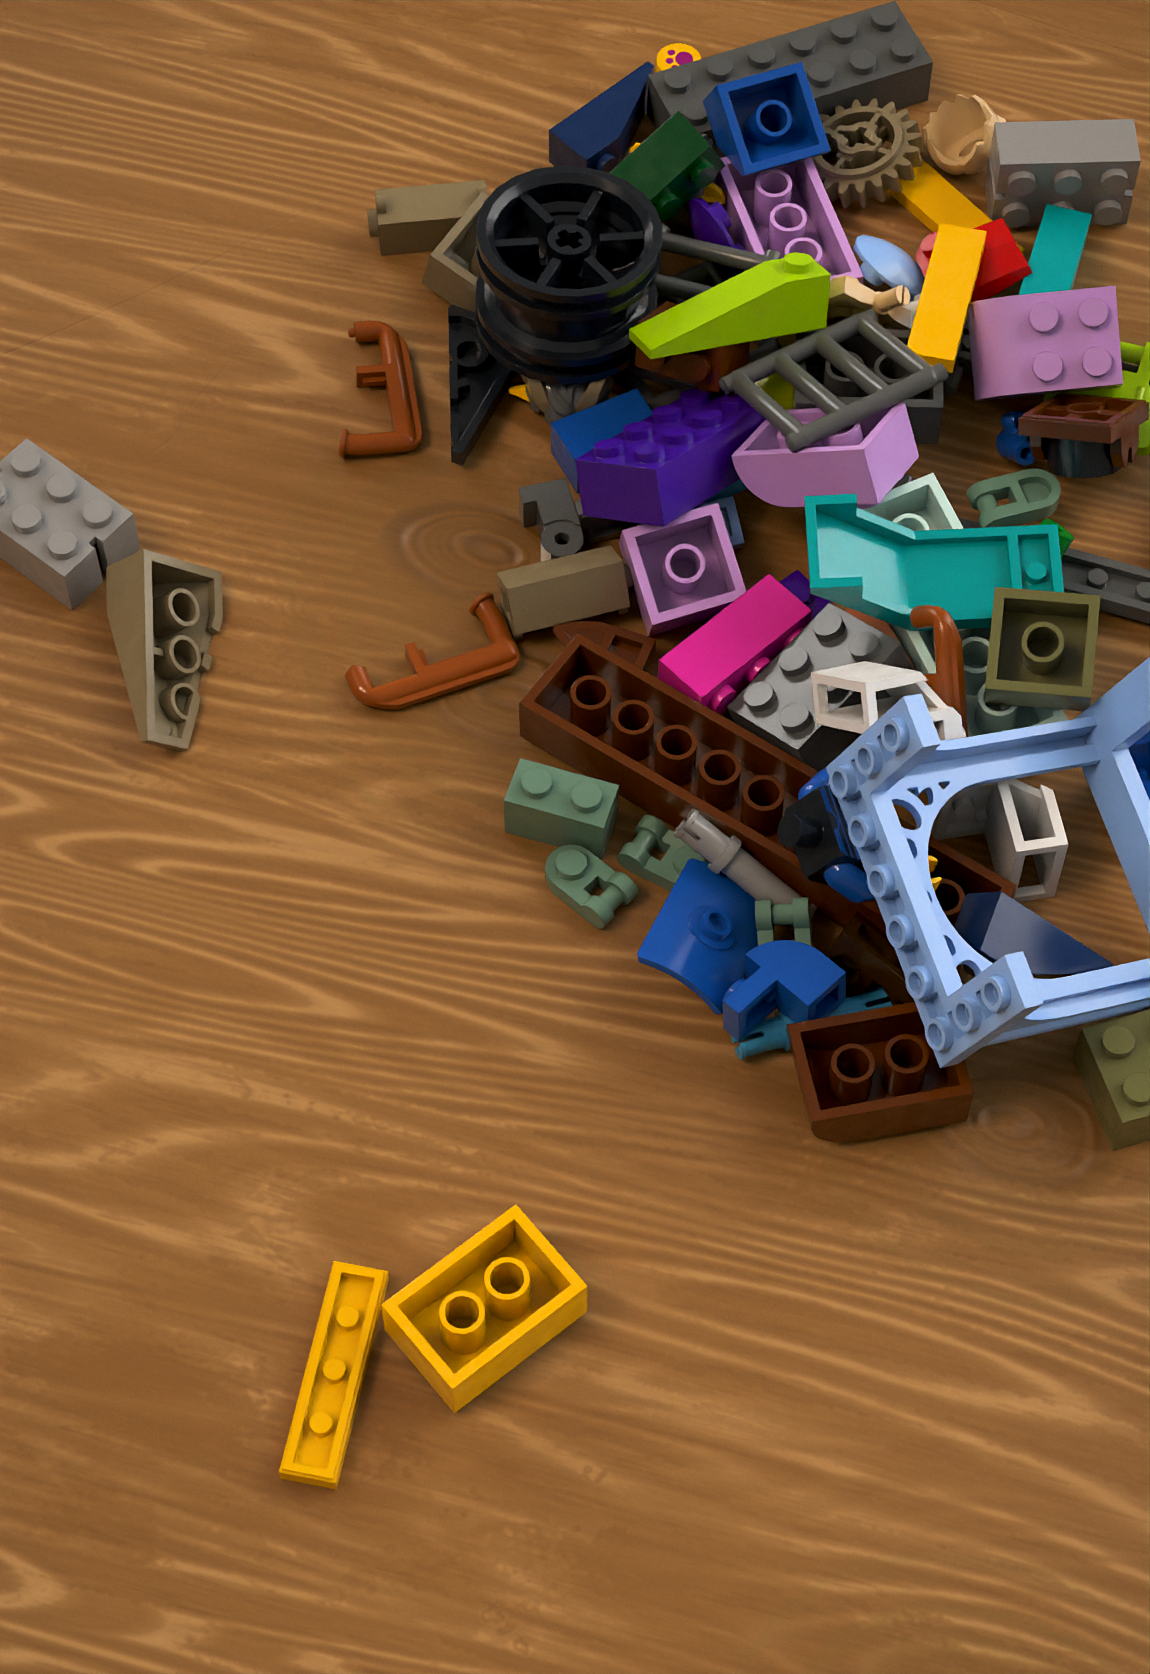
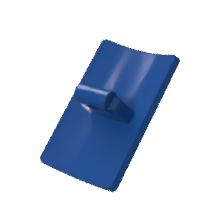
[637,858,758,1015]

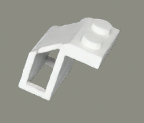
[811,661,967,740]
[931,779,1069,902]

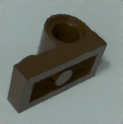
[826,911,915,1004]

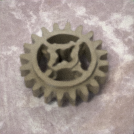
[811,98,924,208]

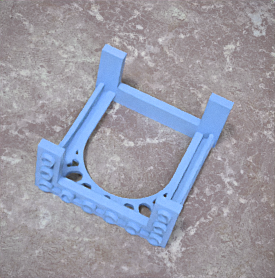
[826,657,1150,1068]

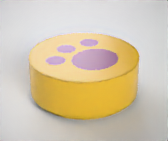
[656,43,701,72]

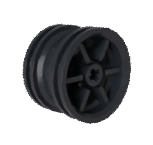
[475,166,662,384]

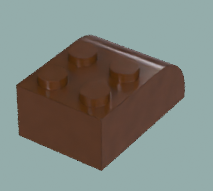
[786,1002,974,1142]

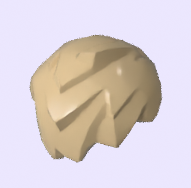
[922,94,1006,175]

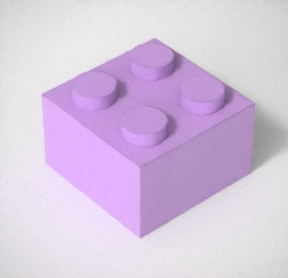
[619,502,746,637]

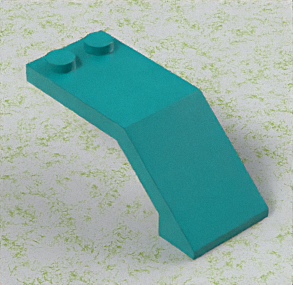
[804,494,1064,631]

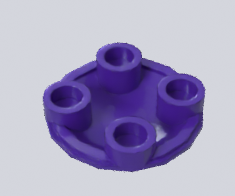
[688,198,746,278]

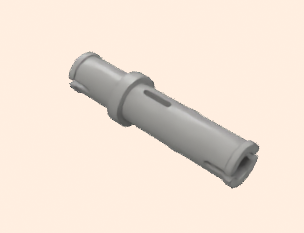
[673,808,817,932]

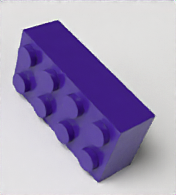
[575,388,766,527]

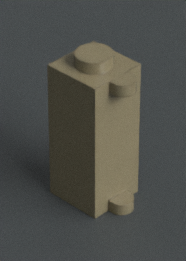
[367,180,488,256]
[496,545,634,640]

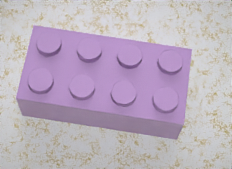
[715,157,864,284]

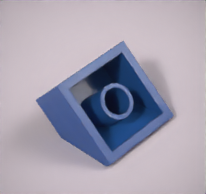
[703,62,831,177]

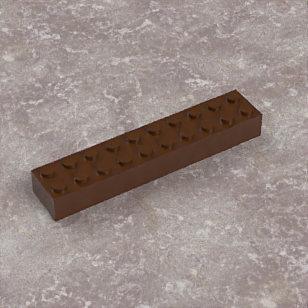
[519,633,1017,982]

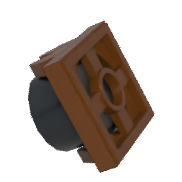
[1018,392,1149,478]

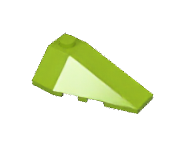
[629,252,831,359]

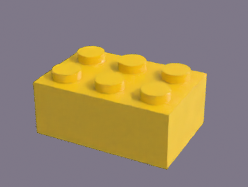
[381,1204,587,1414]

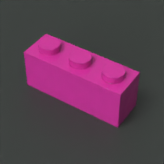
[658,574,812,715]

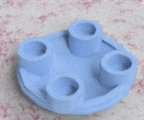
[853,235,925,302]

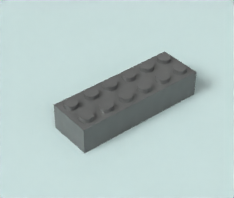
[647,1,933,158]

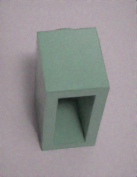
[504,758,619,859]

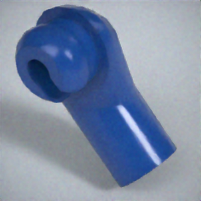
[996,410,1035,466]

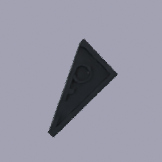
[448,304,517,466]

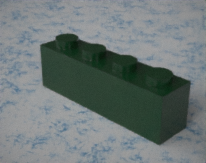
[610,111,726,223]

